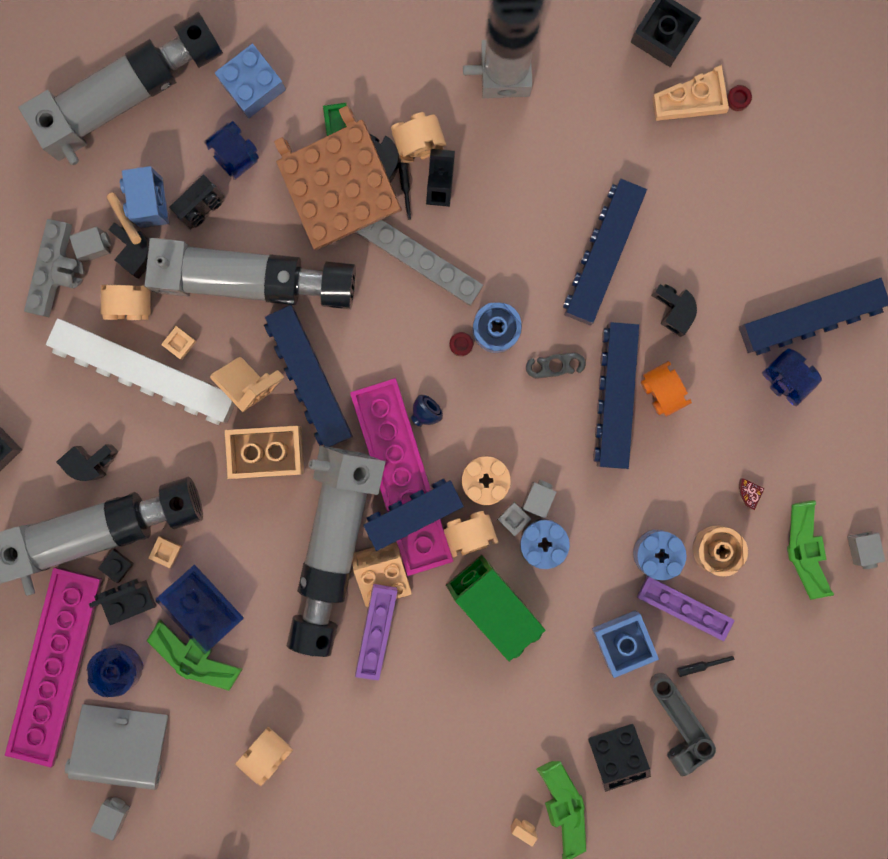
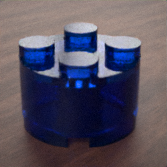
[204,121,259,180]
[762,348,822,406]
[87,643,144,697]

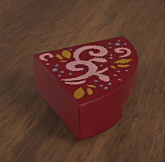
[739,478,765,510]

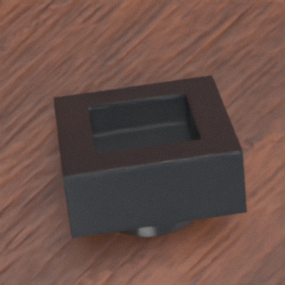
[98,549,134,583]

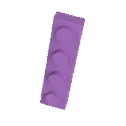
[637,576,735,641]
[355,584,397,680]

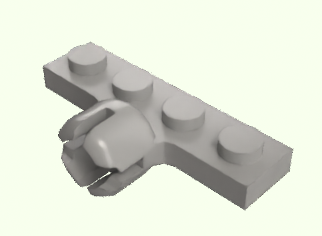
[24,219,85,317]

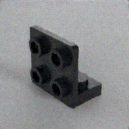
[169,174,225,229]
[89,579,157,625]
[588,724,651,792]

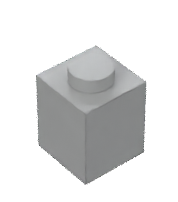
[69,227,111,262]
[521,480,556,518]
[847,531,886,569]
[91,797,131,841]

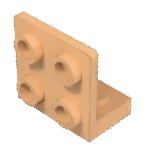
[210,357,284,412]
[352,541,412,607]

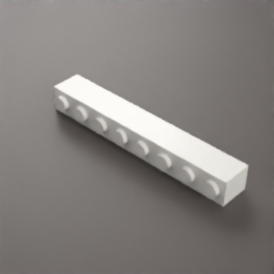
[46,318,235,425]

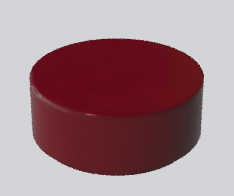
[727,85,752,111]
[449,332,473,357]

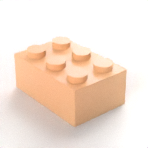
[225,426,304,479]

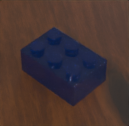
[156,564,244,654]

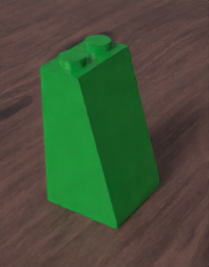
[446,554,546,662]

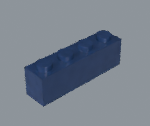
[363,478,464,551]

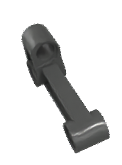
[650,673,716,776]

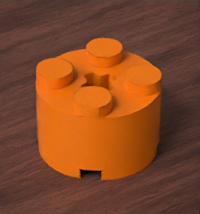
[640,361,692,417]

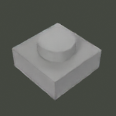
[497,502,531,536]

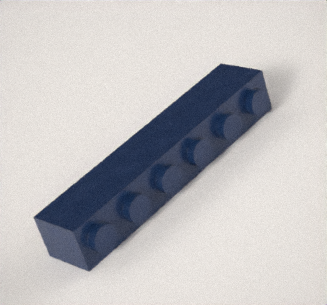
[563,179,647,326]
[739,278,888,355]
[264,305,353,447]
[593,322,639,469]

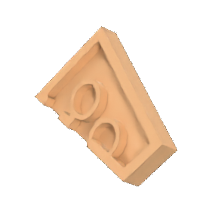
[653,65,729,121]

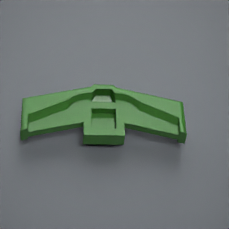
[787,500,834,600]
[147,619,243,691]
[536,761,586,859]

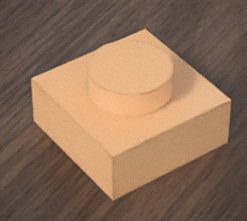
[161,326,197,360]
[148,536,182,568]
[510,818,538,847]

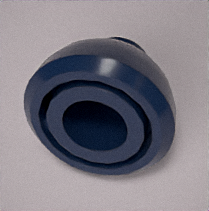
[411,395,443,427]

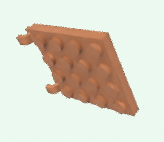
[274,106,402,250]

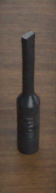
[399,162,411,220]
[677,656,735,677]

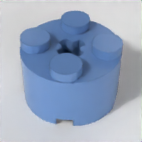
[472,302,522,353]
[520,519,570,569]
[633,530,686,580]

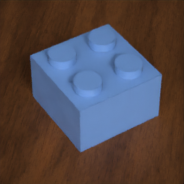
[215,43,286,119]
[120,166,169,228]
[592,610,659,678]

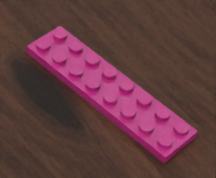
[350,378,454,576]
[5,567,102,768]

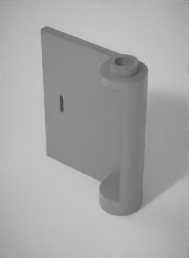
[65,704,168,790]

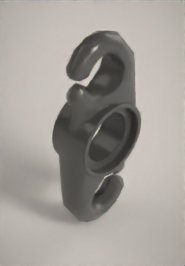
[526,353,586,378]

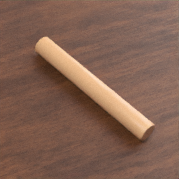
[107,193,141,244]

